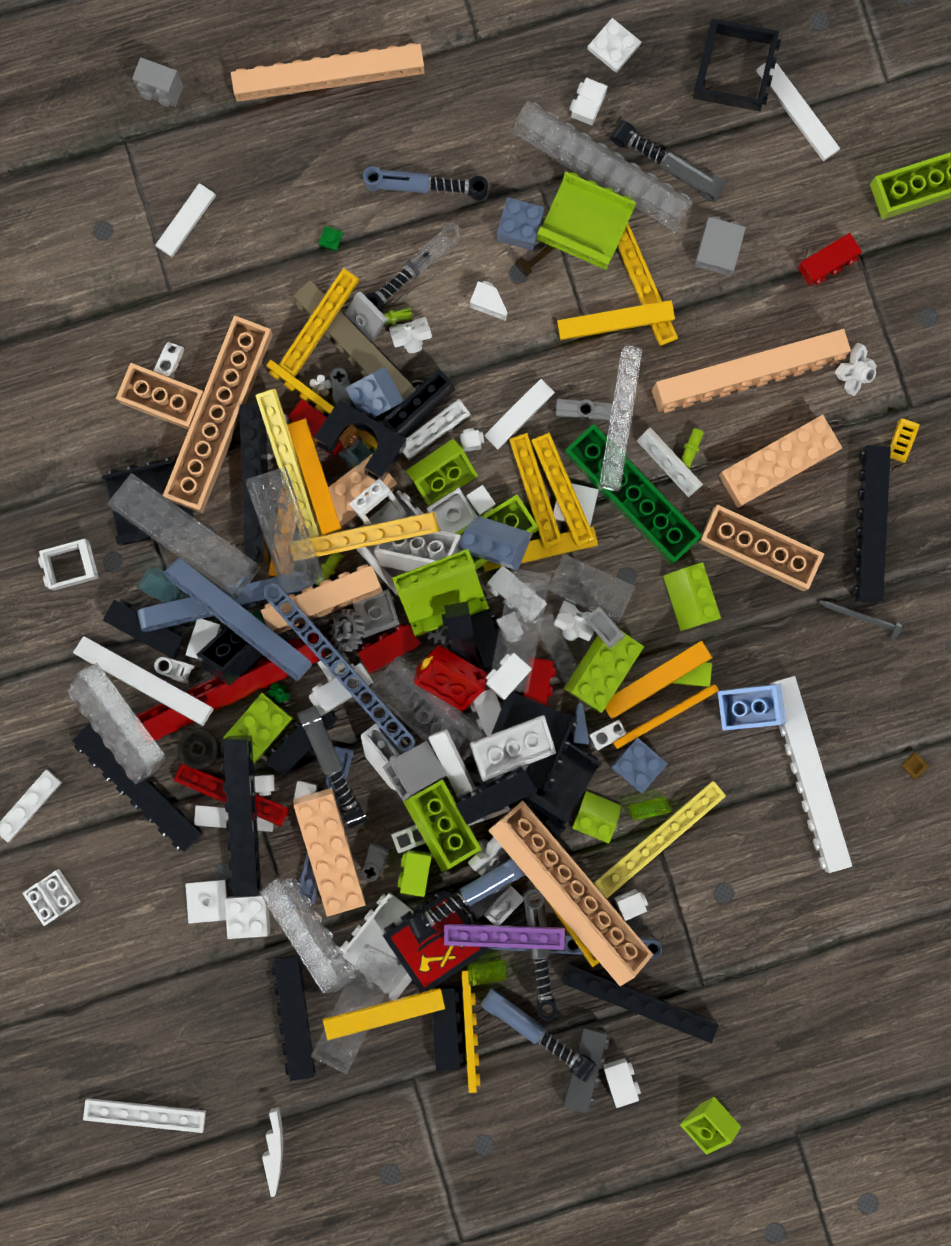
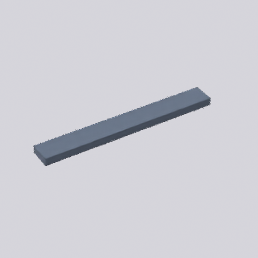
[295,746,354,904]

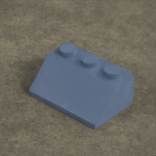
[458,516,532,571]

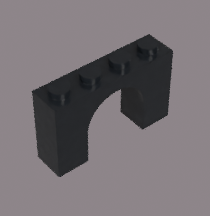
[314,400,406,482]

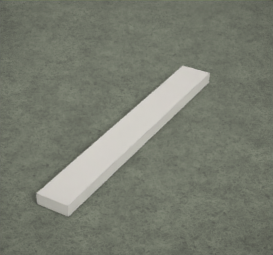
[73,636,214,726]

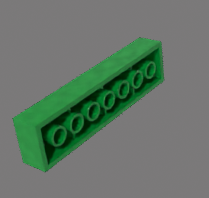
[564,423,702,565]

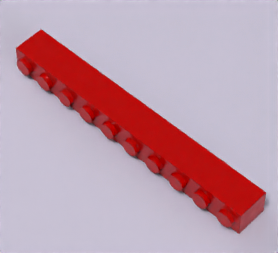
[135,632,326,744]

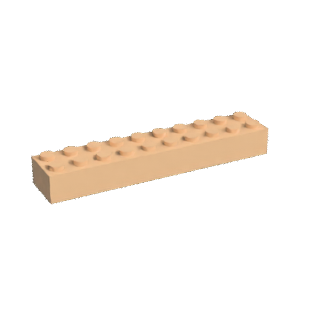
[163,315,273,513]
[652,329,851,413]
[488,800,653,986]

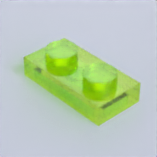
[468,959,506,986]

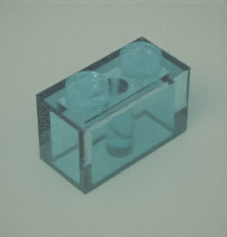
[137,567,184,603]

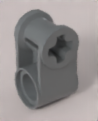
[331,368,354,405]
[361,842,390,882]

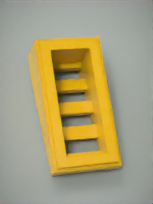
[890,419,920,463]

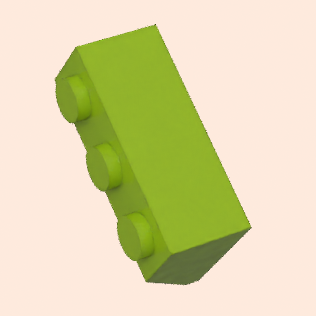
[405,439,478,507]
[663,562,721,631]

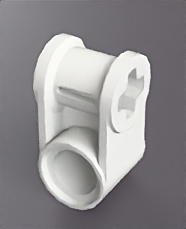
[154,657,195,684]

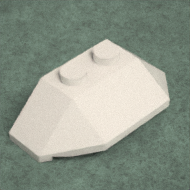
[361,724,408,790]

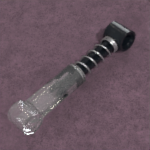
[365,223,461,312]

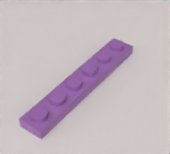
[444,924,565,950]

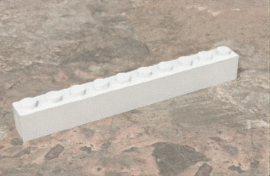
[769,676,852,873]

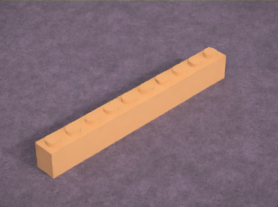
[231,43,425,102]

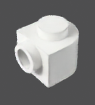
[460,428,484,451]
[255,775,275,796]

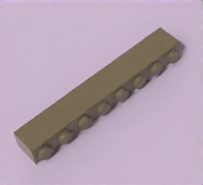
[294,280,416,408]

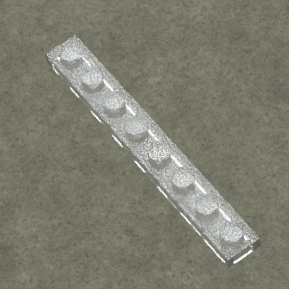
[599,344,643,492]

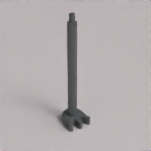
[819,600,903,640]

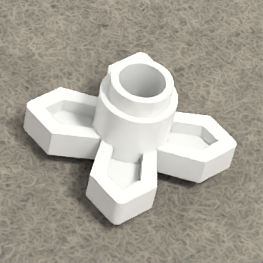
[389,317,432,353]
[835,343,877,396]
[554,601,594,641]
[468,837,511,876]

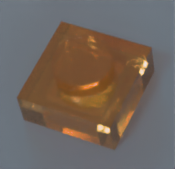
[339,424,358,449]

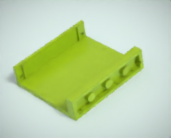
[536,171,636,270]
[392,549,489,637]

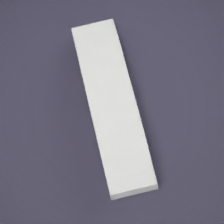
[485,379,555,449]
[262,1107,283,1197]

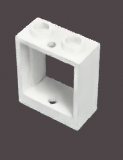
[349,479,407,526]
[38,539,99,591]

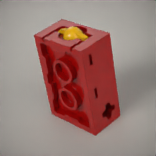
[414,645,488,711]

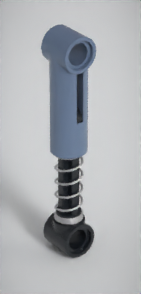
[363,166,488,201]
[406,858,525,939]
[480,988,598,1082]

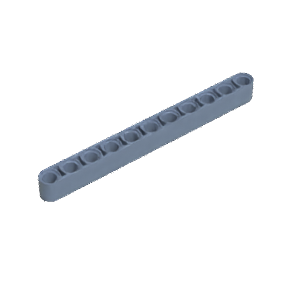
[264,583,415,751]

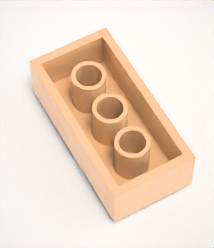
[116,363,204,430]
[328,453,398,532]

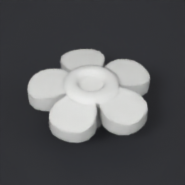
[310,375,332,396]

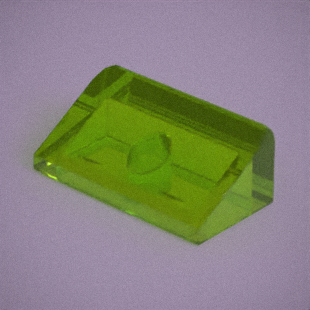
[629,797,672,821]

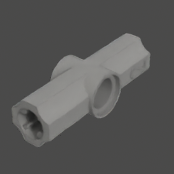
[556,399,615,421]

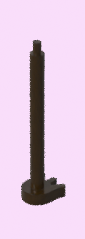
[515,245,555,277]

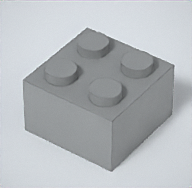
[132,57,184,107]

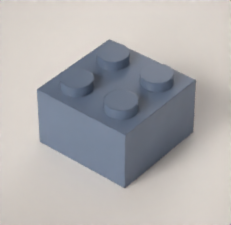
[497,197,545,251]
[345,366,404,419]
[610,738,668,794]

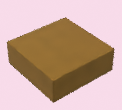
[900,752,929,780]

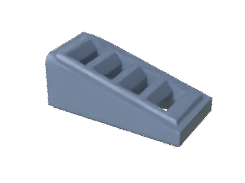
[572,703,589,744]

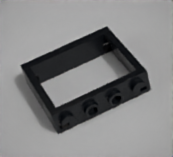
[693,18,781,112]

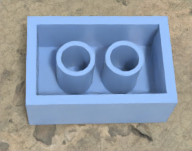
[718,683,786,731]

